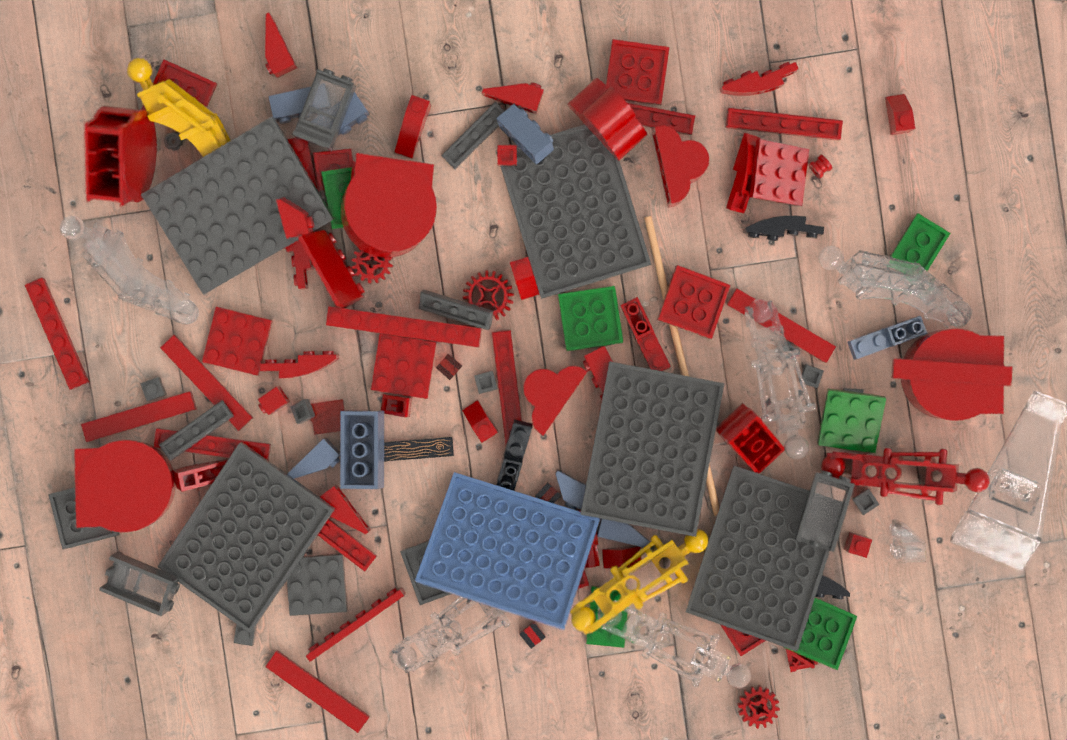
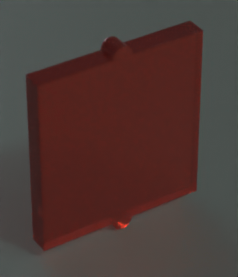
[310,399,345,435]

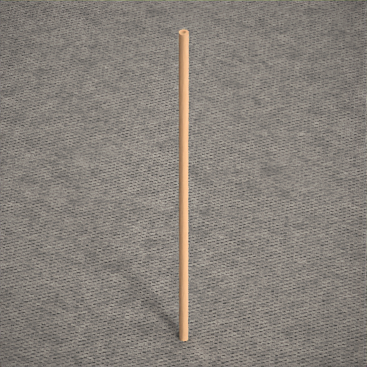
[644,216,720,516]

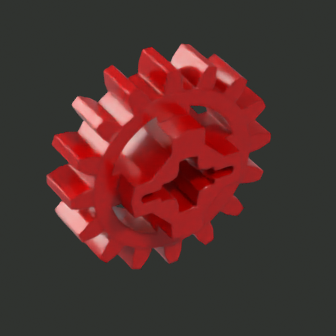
[351,249,394,284]
[737,685,780,729]

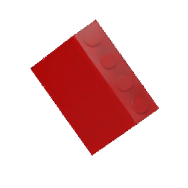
[298,230,365,309]

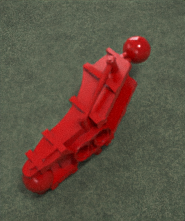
[821,448,990,505]

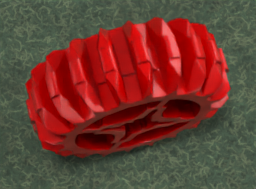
[462,270,514,321]

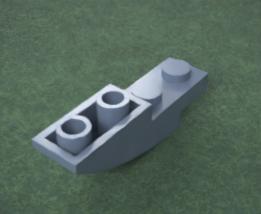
[847,316,927,360]

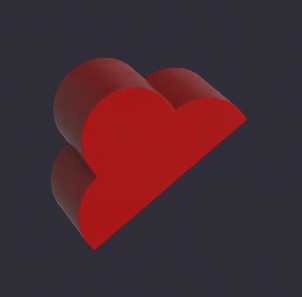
[567,78,647,161]
[652,126,709,208]
[524,366,588,436]
[716,403,786,474]

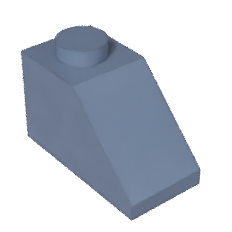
[556,469,586,510]

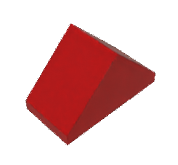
[381,394,412,418]
[602,546,641,569]

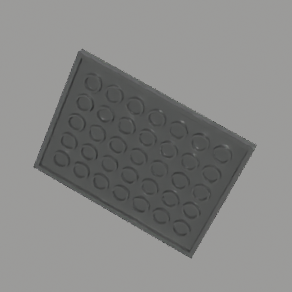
[141,116,335,295]
[496,124,651,299]
[581,361,724,537]
[157,442,336,633]
[685,466,842,651]

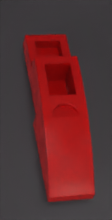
[720,62,799,96]
[726,132,761,214]
[283,240,314,290]
[620,297,671,371]
[260,351,339,379]

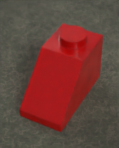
[885,94,916,135]
[276,197,314,239]
[510,257,540,300]
[462,400,499,443]

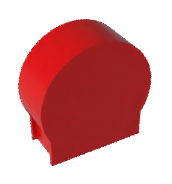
[84,106,157,206]
[341,153,437,258]
[901,329,1004,421]
[74,440,176,532]

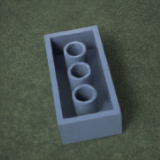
[340,411,384,489]

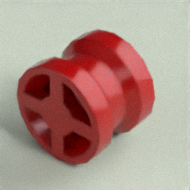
[808,154,833,179]

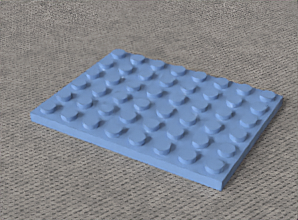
[415,472,600,630]

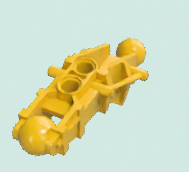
[127,58,231,157]
[570,529,709,635]

